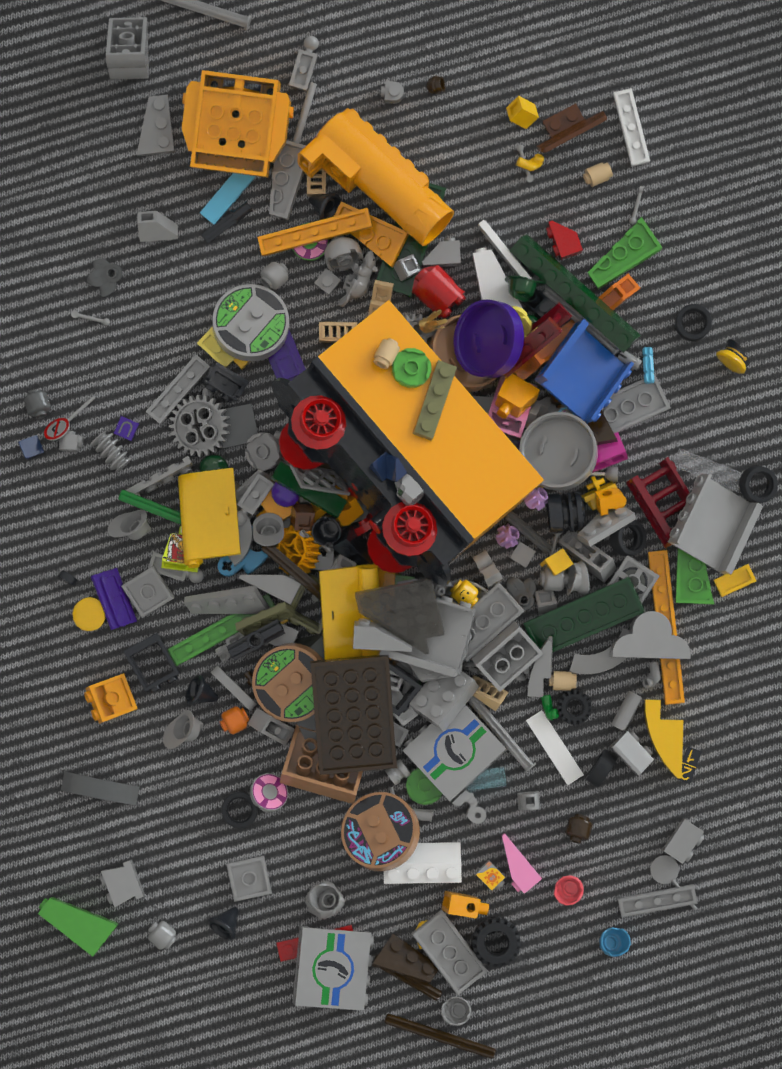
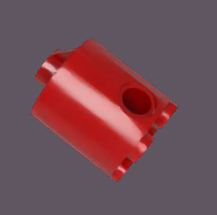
[412,265,466,319]

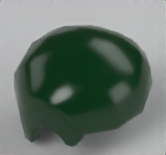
[199,454,229,472]

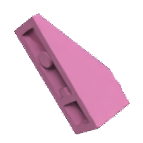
[501,833,542,894]

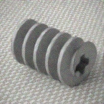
[91,431,132,473]

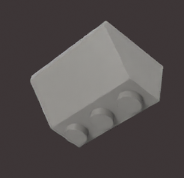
[471,620,544,692]

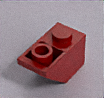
[546,221,583,260]

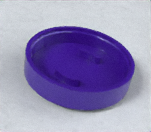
[453,299,524,378]

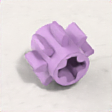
[524,487,548,511]
[496,524,520,549]

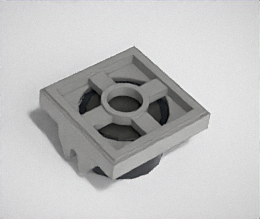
[607,555,660,603]

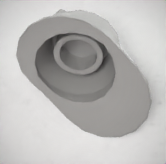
[108,509,151,540]
[253,513,284,546]
[163,710,203,749]

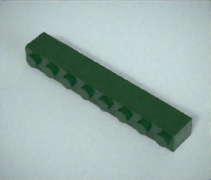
[510,234,641,353]

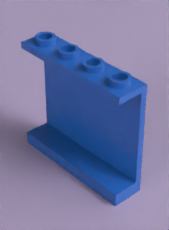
[534,319,634,424]

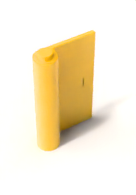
[178,468,241,568]
[319,564,382,660]

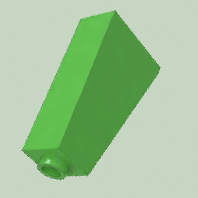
[38,897,118,957]

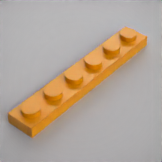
[257,208,373,256]

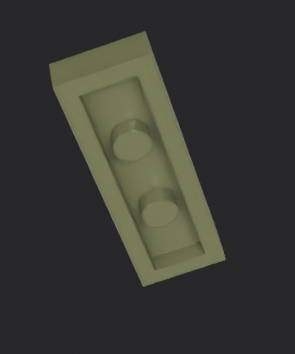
[235,602,295,636]

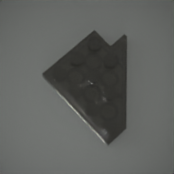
[355,578,445,654]

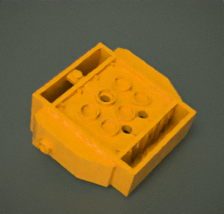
[182,70,294,178]

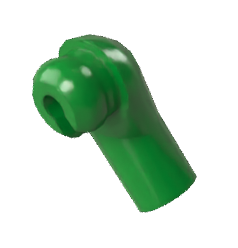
[541,694,559,721]

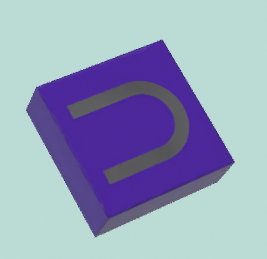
[114,416,139,441]

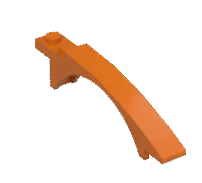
[513,273,640,380]

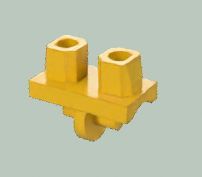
[581,476,617,510]

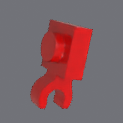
[354,513,373,536]

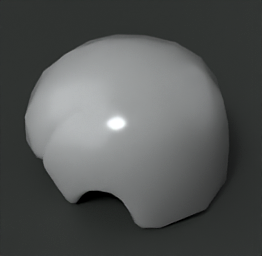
[441,996,471,1026]

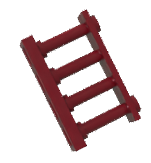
[504,302,572,378]
[626,457,690,548]

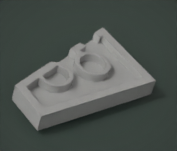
[136,94,175,156]

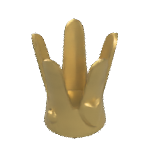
[419,310,447,334]

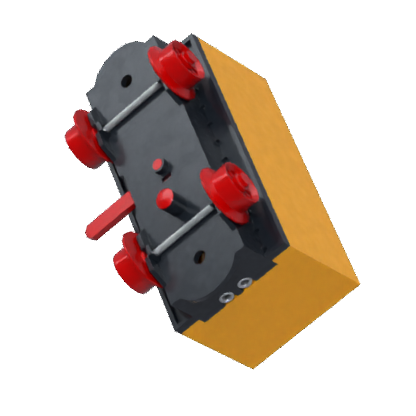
[272,300,544,586]

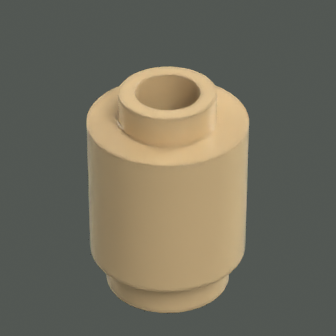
[583,162,613,187]
[373,338,400,369]
[549,671,577,691]

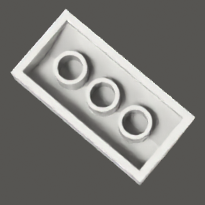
[384,842,462,884]

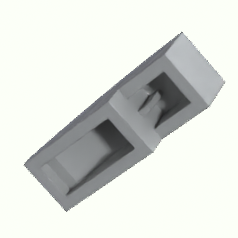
[527,636,553,697]

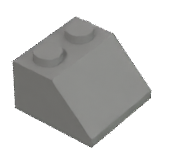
[609,731,654,776]

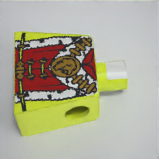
[161,526,198,572]

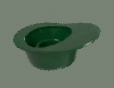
[505,276,546,302]

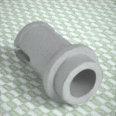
[618,351,643,371]
[412,807,433,822]

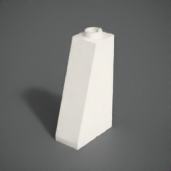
[472,248,523,309]

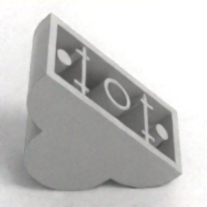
[106,17,149,80]
[610,611,691,659]

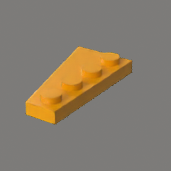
[334,202,409,268]

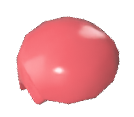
[554,875,584,906]

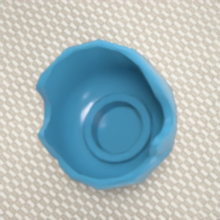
[599,927,631,957]

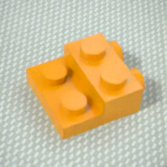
[84,673,138,724]

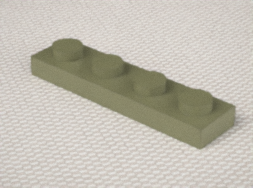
[413,360,457,441]

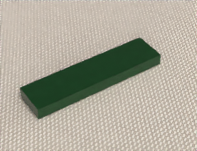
[270,461,347,518]

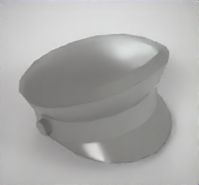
[566,561,590,596]

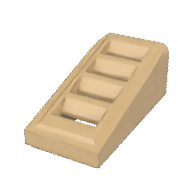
[307,168,326,196]
[319,322,357,343]
[472,675,509,711]

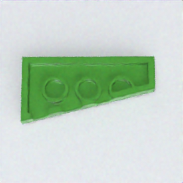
[588,217,662,290]
[675,548,714,605]

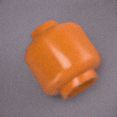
[219,706,249,735]

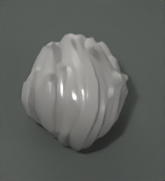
[305,881,345,920]

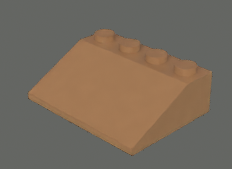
[280,724,363,804]

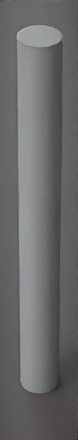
[292,82,317,143]

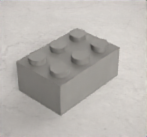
[409,671,479,732]

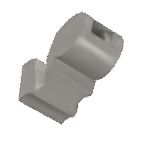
[472,549,503,589]
[451,789,486,824]
[517,791,540,810]

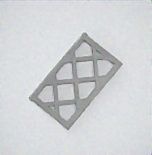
[289,464,350,496]

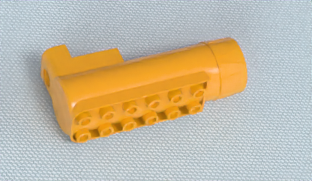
[297,108,454,246]

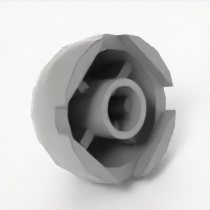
[324,236,364,271]

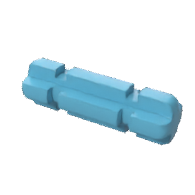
[642,347,655,384]

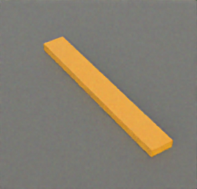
[648,550,685,705]

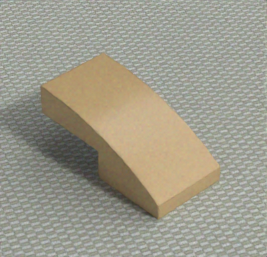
[368,280,394,316]

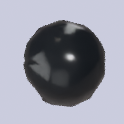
[311,515,343,545]

